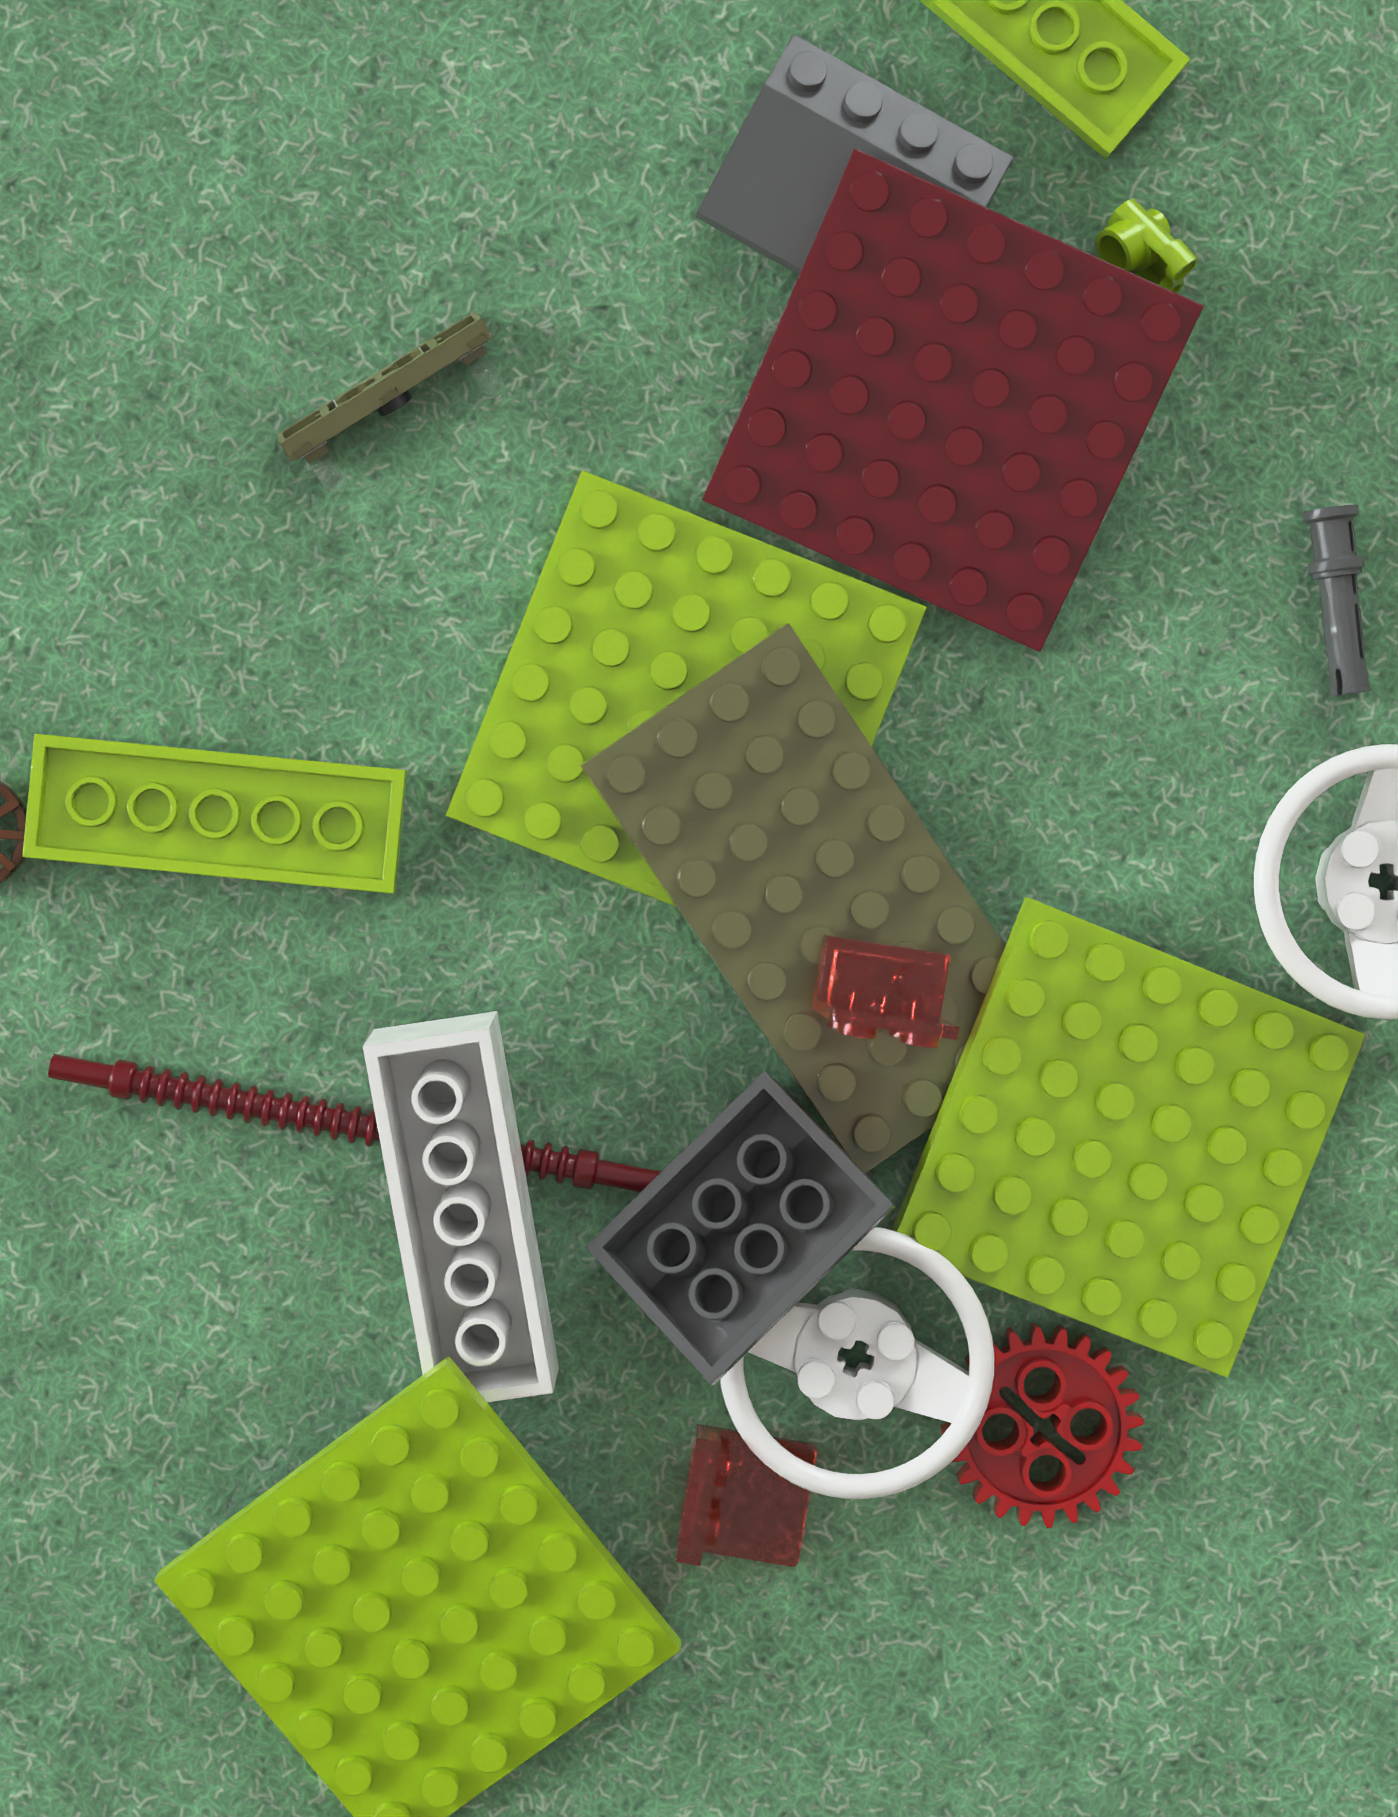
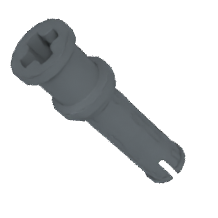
[1302,505,1371,696]

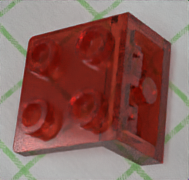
[812,935,960,1048]
[675,1424,817,1567]

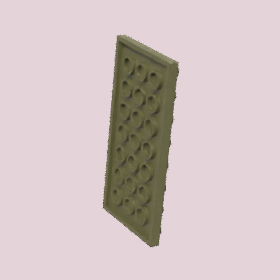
[580,623,1005,1174]

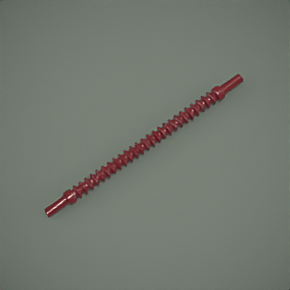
[48,1054,660,1192]

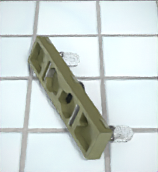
[276,311,505,496]

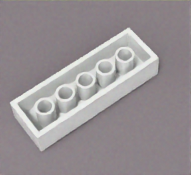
[363,1011,559,1402]

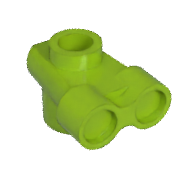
[1095,198,1199,293]

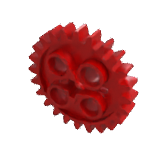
[941,1323,1144,1528]

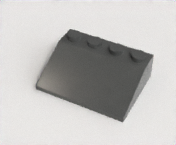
[696,35,1014,275]
[585,1071,896,1386]

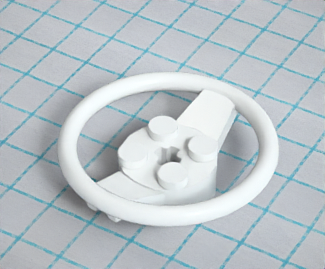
[1254,744,1398,1020]
[720,1227,994,1499]

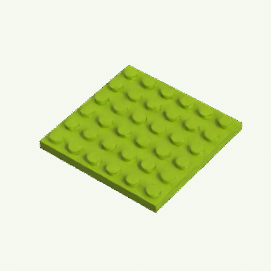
[445,470,927,906]
[892,897,1366,1378]
[154,1356,681,1817]

